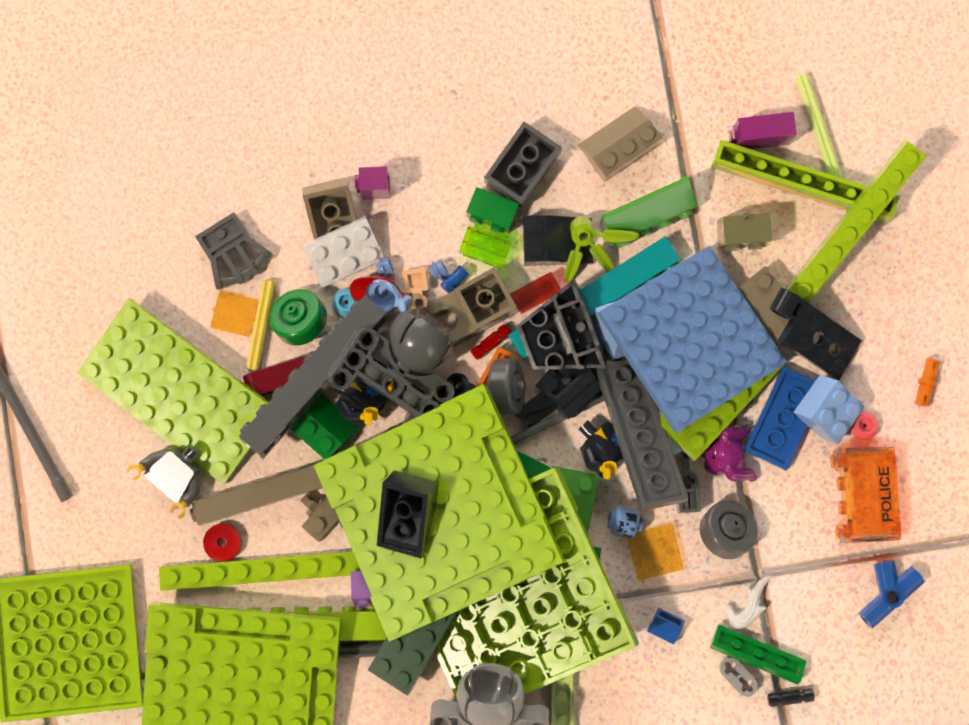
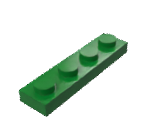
[710,624,807,685]

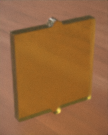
[210,291,259,337]

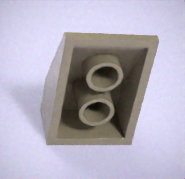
[302,177,357,239]

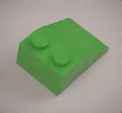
[552,466,599,534]

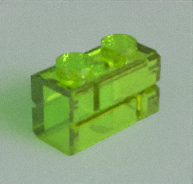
[459,224,512,270]

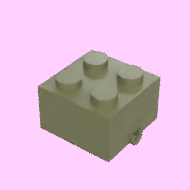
[717,212,772,252]

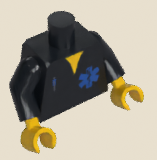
[331,376,395,432]
[578,420,624,479]

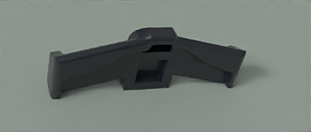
[515,369,575,427]

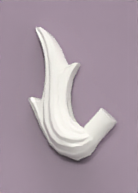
[723,575,772,629]

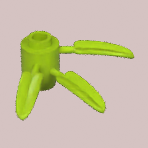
[564,217,639,282]

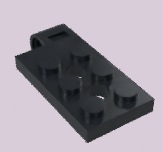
[769,288,862,380]

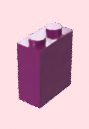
[729,112,797,149]

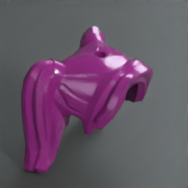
[702,424,758,482]

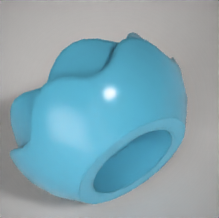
[332,288,355,317]

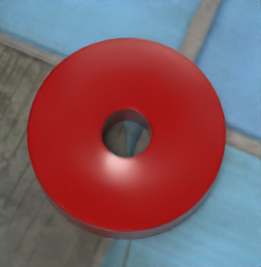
[203,524,242,561]

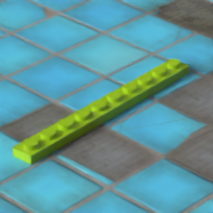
[159,552,361,591]

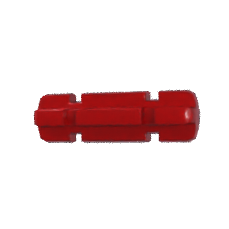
[471,324,511,360]

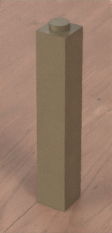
[190,466,323,526]

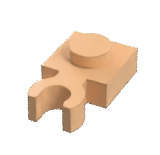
[402,267,429,310]

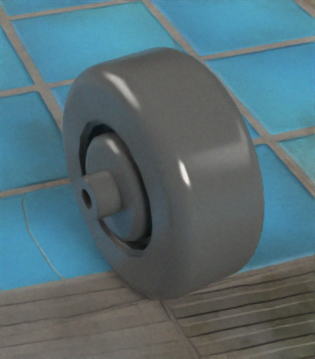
[487,358,526,415]
[699,501,758,559]

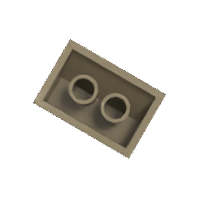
[578,106,663,182]
[738,266,789,347]

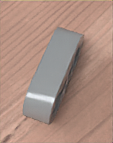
[719,657,758,697]

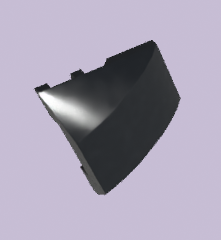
[516,279,607,370]

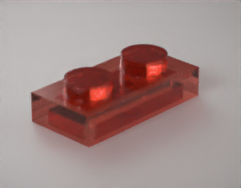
[510,272,561,315]

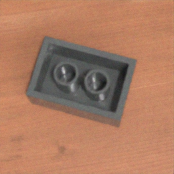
[484,121,562,209]

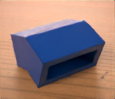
[646,607,685,645]

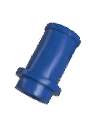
[440,265,470,293]

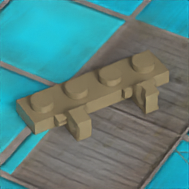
[300,493,339,542]

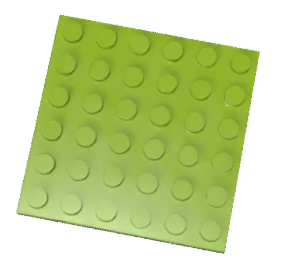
[0,564,144,723]

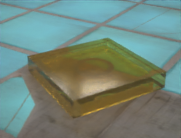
[627,524,684,581]

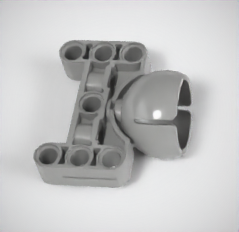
[429,663,549,725]

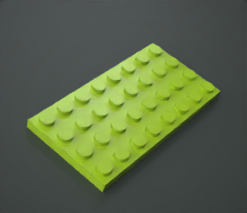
[77,298,269,485]

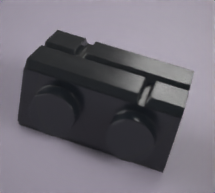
[546,368,601,419]

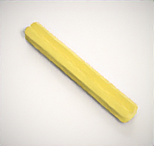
[247,280,276,371]

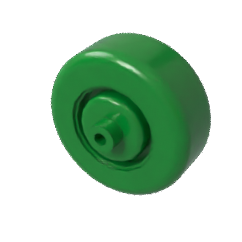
[269,289,327,346]

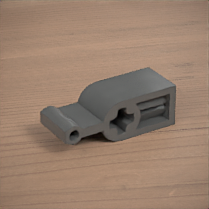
[677,451,701,513]

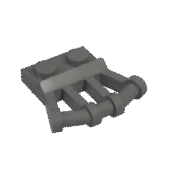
[195,212,273,290]

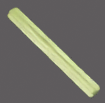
[796,74,843,178]

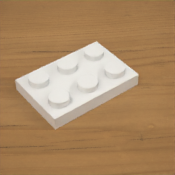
[302,216,385,288]

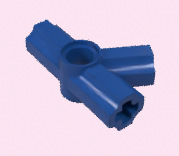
[858,561,925,629]

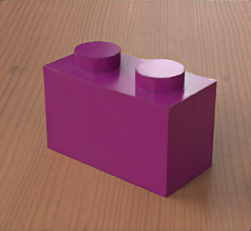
[354,166,390,200]

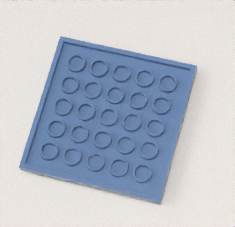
[597,245,787,434]

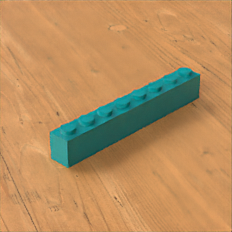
[508,236,680,361]

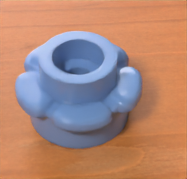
[376,258,395,278]
[429,260,449,281]

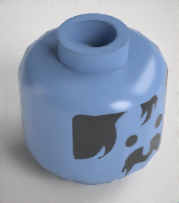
[607,505,643,538]

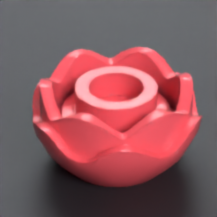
[850,411,879,440]

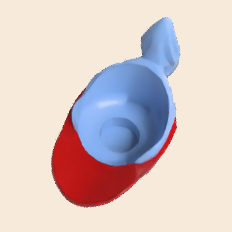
[350,275,413,312]

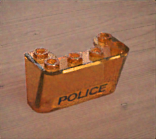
[830,446,901,543]

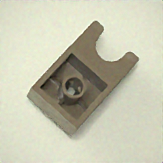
[427,267,519,348]

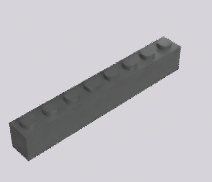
[239,296,388,459]

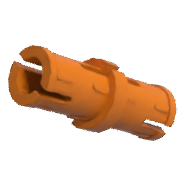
[914,358,941,407]

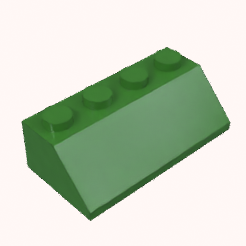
[600,176,697,249]

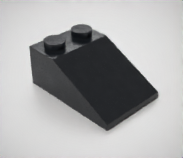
[523,215,593,266]
[376,470,439,559]

